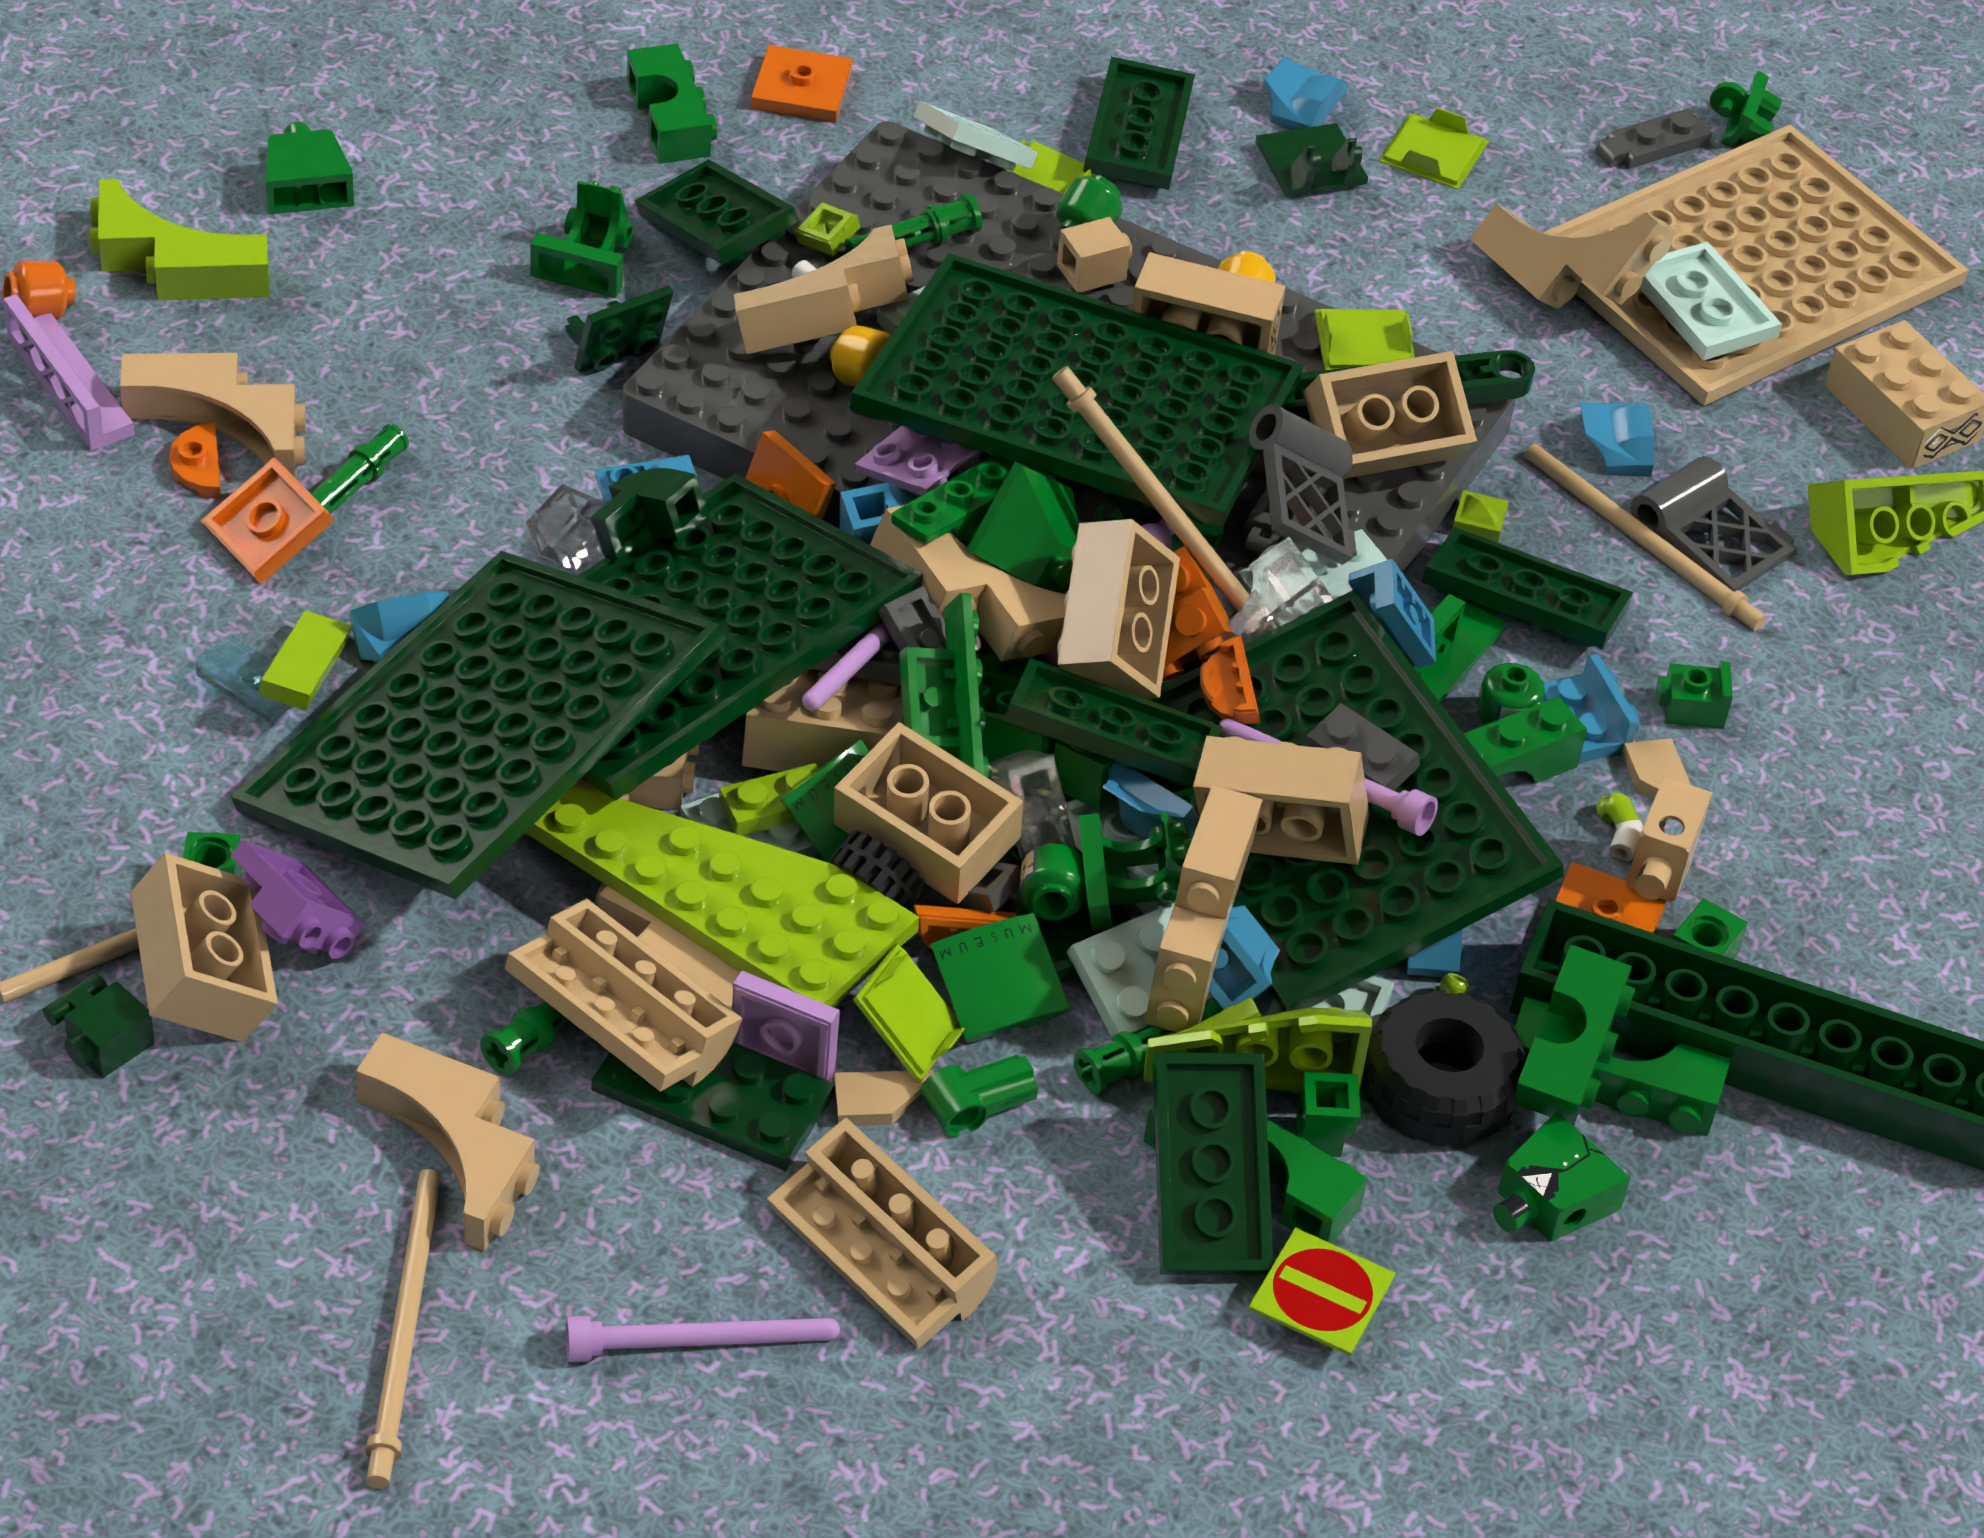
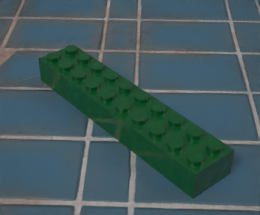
[1510,899,1984,1170]

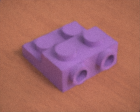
[231,839,366,959]

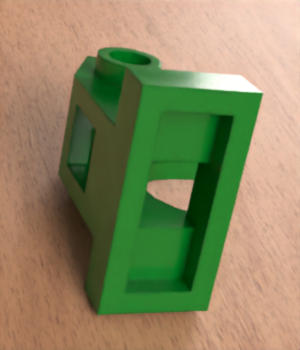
[530,180,633,298]
[1078,812,1193,932]

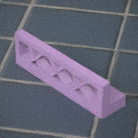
[3,294,135,451]

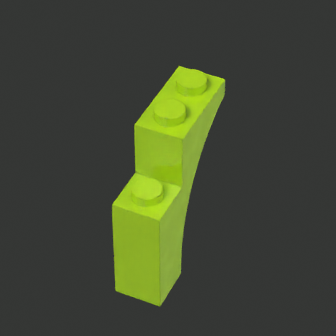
[90,179,270,300]

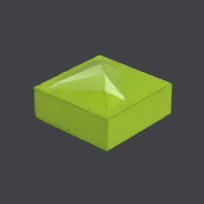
[795,202,861,256]
[1452,490,1509,542]

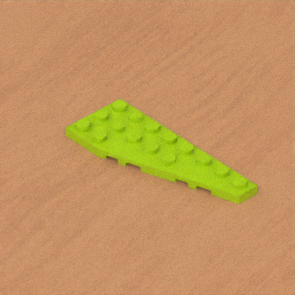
[525,785,919,1007]

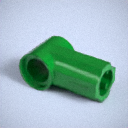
[921,1054,1038,1138]

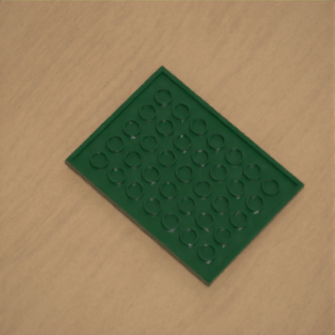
[849,253,1304,528]
[578,473,923,801]
[231,551,725,900]
[1137,590,1564,1012]

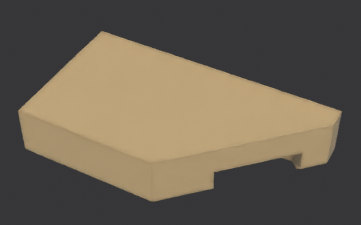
[1622,738,1691,799]
[834,1070,934,1126]

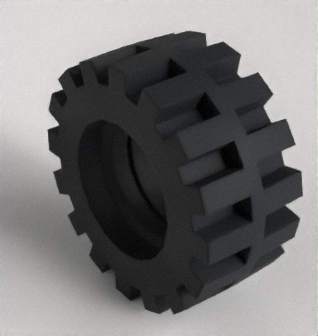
[828,830,926,910]

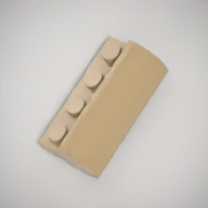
[505,899,742,1092]
[767,1117,998,1349]

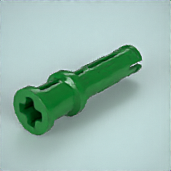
[844,192,983,254]
[1074,999,1224,1095]
[480,1001,570,1076]

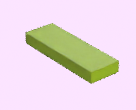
[258,610,352,710]

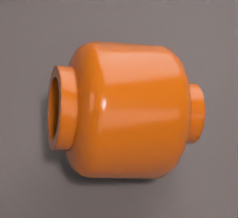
[3,260,76,320]

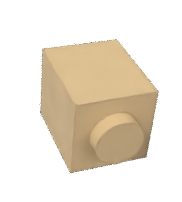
[1057,217,1132,293]

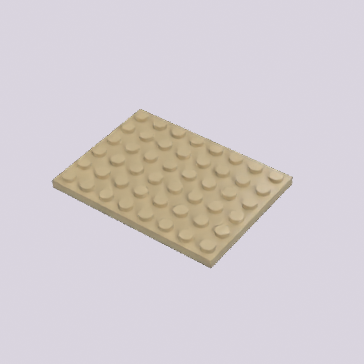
[1543,124,1969,406]

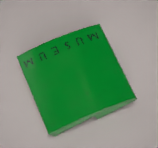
[779,739,870,862]
[931,913,1071,1044]

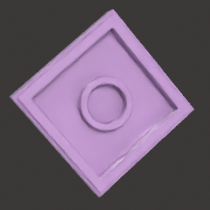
[732,971,840,1082]

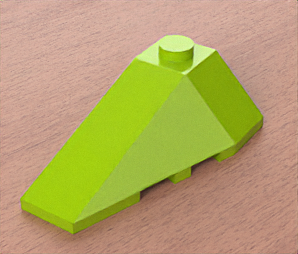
[1807,471,1984,575]
[1144,1007,1372,1091]

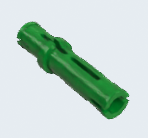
[310,424,409,515]

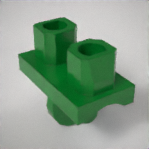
[1710,70,1782,147]

